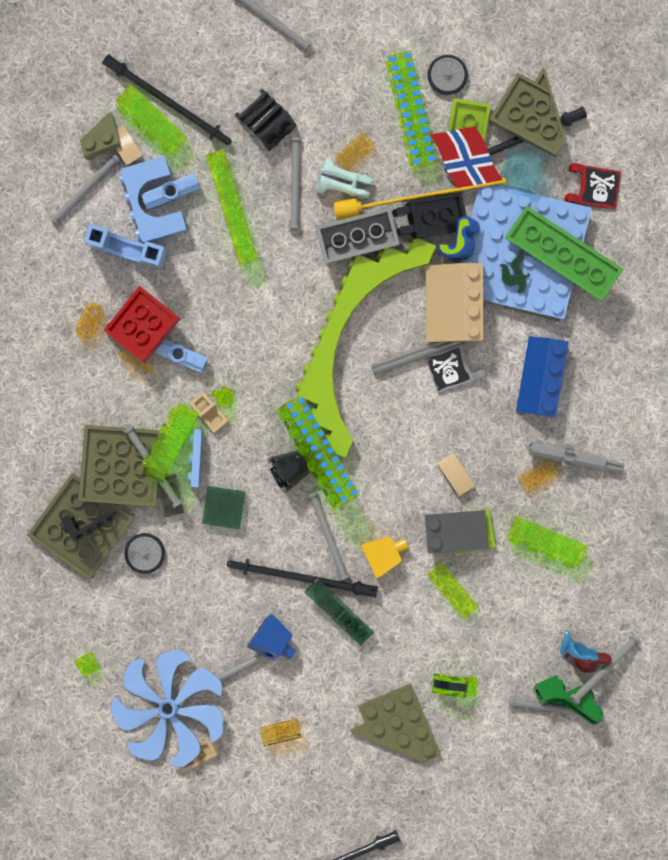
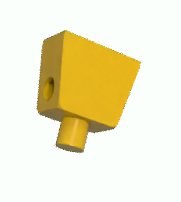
[361,536,409,578]

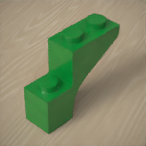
[533,675,603,725]

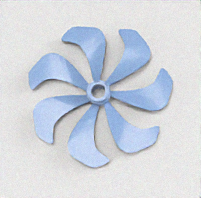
[110,650,223,767]

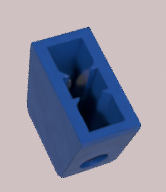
[246,614,296,660]

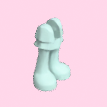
[316,158,374,199]

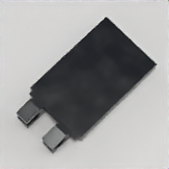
[392,192,466,239]

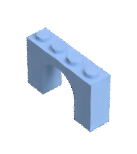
[119,156,188,244]
[84,224,168,270]

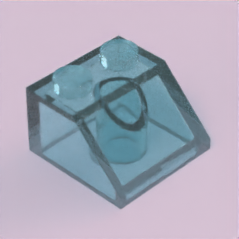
[497,148,547,194]

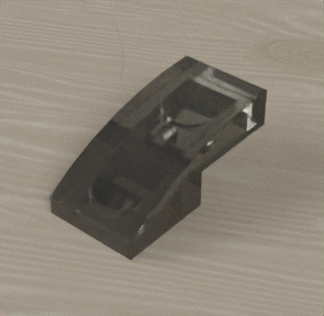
[158,473,184,517]

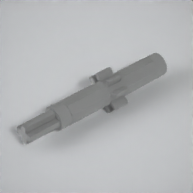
[528,441,624,473]

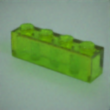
[115,85,188,156]
[141,403,199,483]
[506,516,588,569]

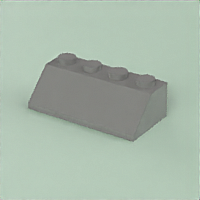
[315,207,400,264]

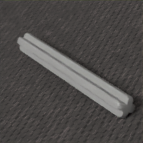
[371,342,462,375]

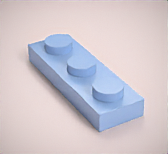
[188,429,203,487]

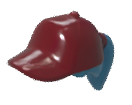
[560,630,612,673]

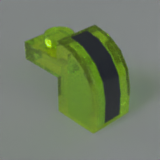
[432,673,477,697]

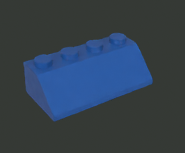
[516,336,569,418]

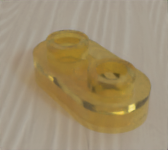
[76,303,104,340]

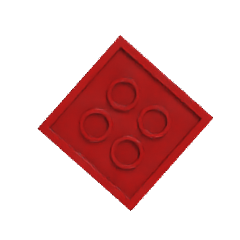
[104,286,181,364]

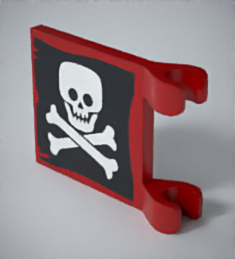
[564,163,621,209]

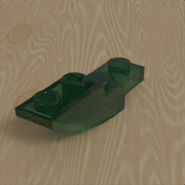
[304,578,374,646]

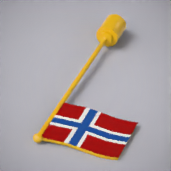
[333,126,507,221]

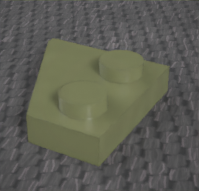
[80,112,121,160]

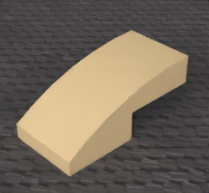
[115,126,143,167]
[189,391,229,434]
[437,453,476,497]
[174,737,220,772]

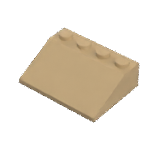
[426,263,484,342]

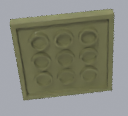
[78,425,162,508]
[27,473,135,580]

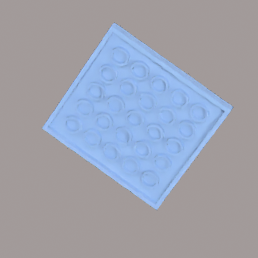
[460,185,592,320]

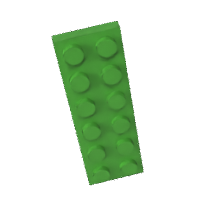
[505,206,624,302]

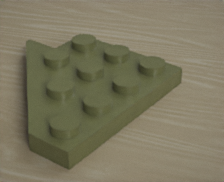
[489,68,566,158]
[350,683,441,762]

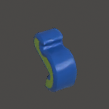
[437,216,480,261]

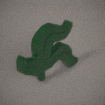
[500,251,530,293]

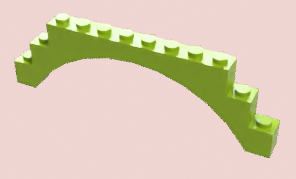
[295,238,436,458]

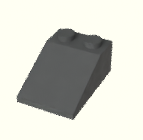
[425,510,489,553]

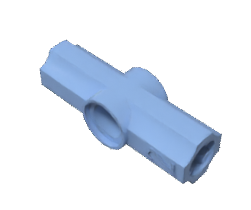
[141,173,201,210]
[154,339,208,374]

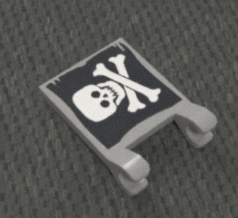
[425,342,486,393]

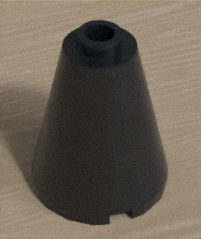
[267,447,323,492]

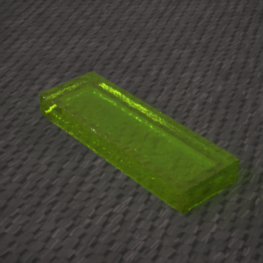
[427,562,478,619]

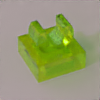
[211,386,236,409]

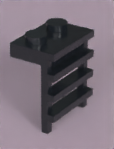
[234,89,297,151]
[60,511,117,542]

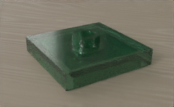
[202,486,246,529]

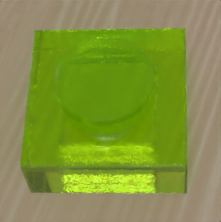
[74,651,101,678]

